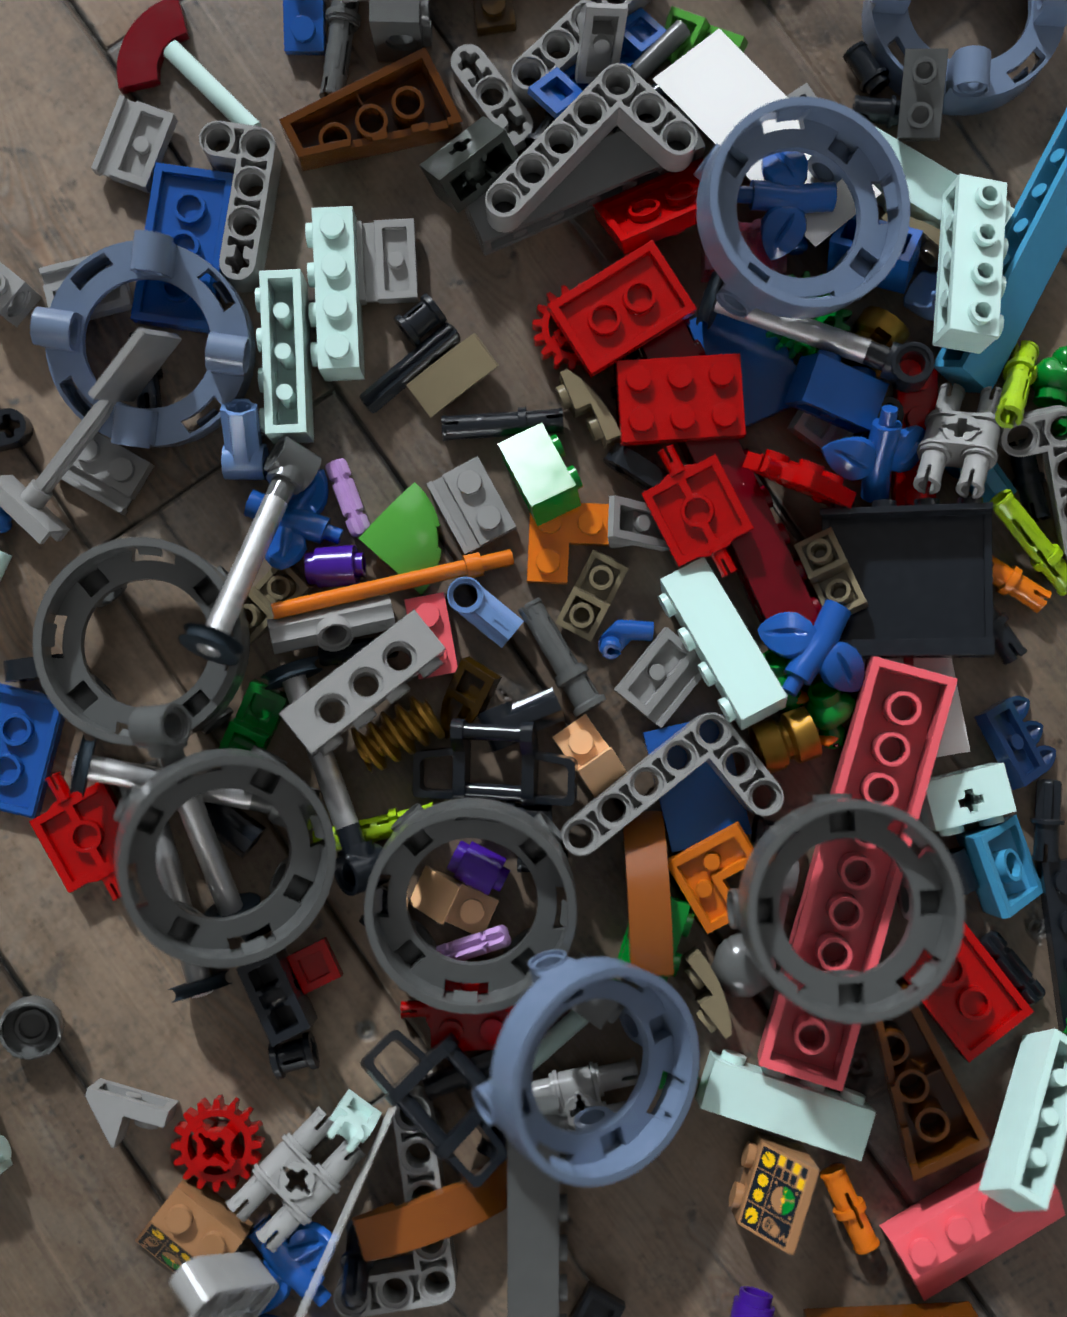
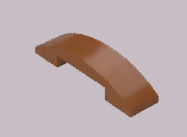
[621,811,674,977]
[352,1157,507,1262]

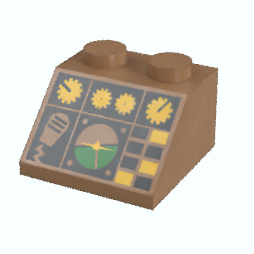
[728,1130,820,1255]
[135,1175,253,1273]

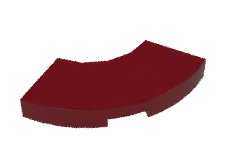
[117,0,190,94]

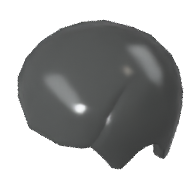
[711,933,776,998]
[0,995,65,1060]

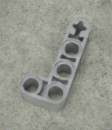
[199,121,282,293]
[998,405,1067,559]

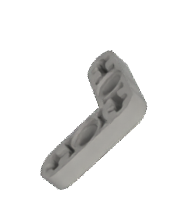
[451,44,533,153]

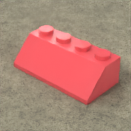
[879,1160,1065,1301]

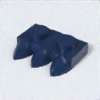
[974,696,1056,790]

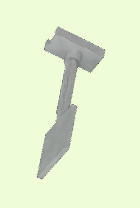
[0,327,182,544]

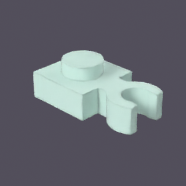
[327,1089,382,1153]

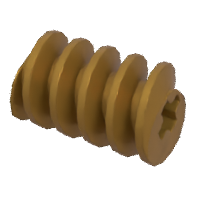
[351,695,445,773]

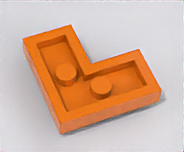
[527,503,609,585]
[668,821,754,934]

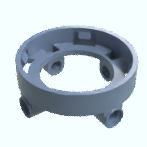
[862,0,1067,116]
[694,96,910,319]
[30,230,256,449]
[472,950,700,1187]

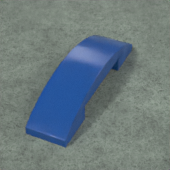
[527,7,667,119]

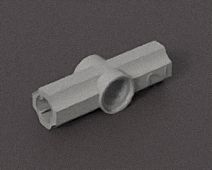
[267,594,395,654]

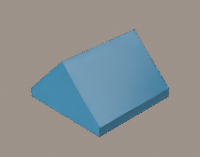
[955,814,1043,919]

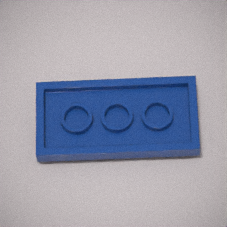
[130,162,234,334]

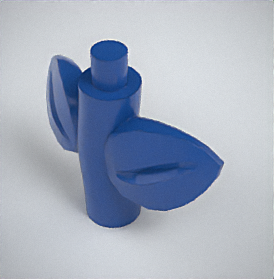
[737,151,837,260]
[821,405,925,503]
[244,469,344,570]
[757,599,865,697]
[247,1214,336,1315]

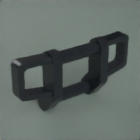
[412,718,578,806]
[360,1030,507,1187]

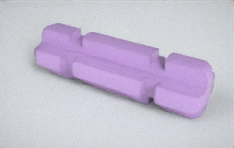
[325,458,370,537]
[436,925,511,961]

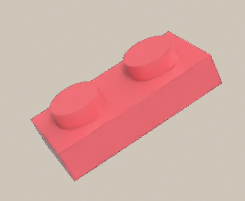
[404,592,458,680]

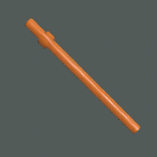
[271,549,514,620]

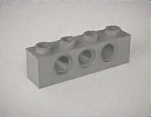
[279,610,446,757]

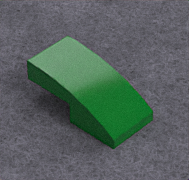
[218,679,289,751]

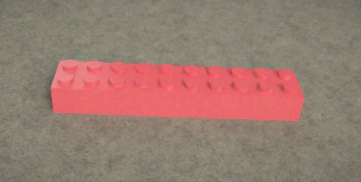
[757,656,958,1092]

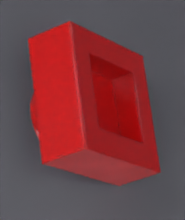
[286,937,344,995]

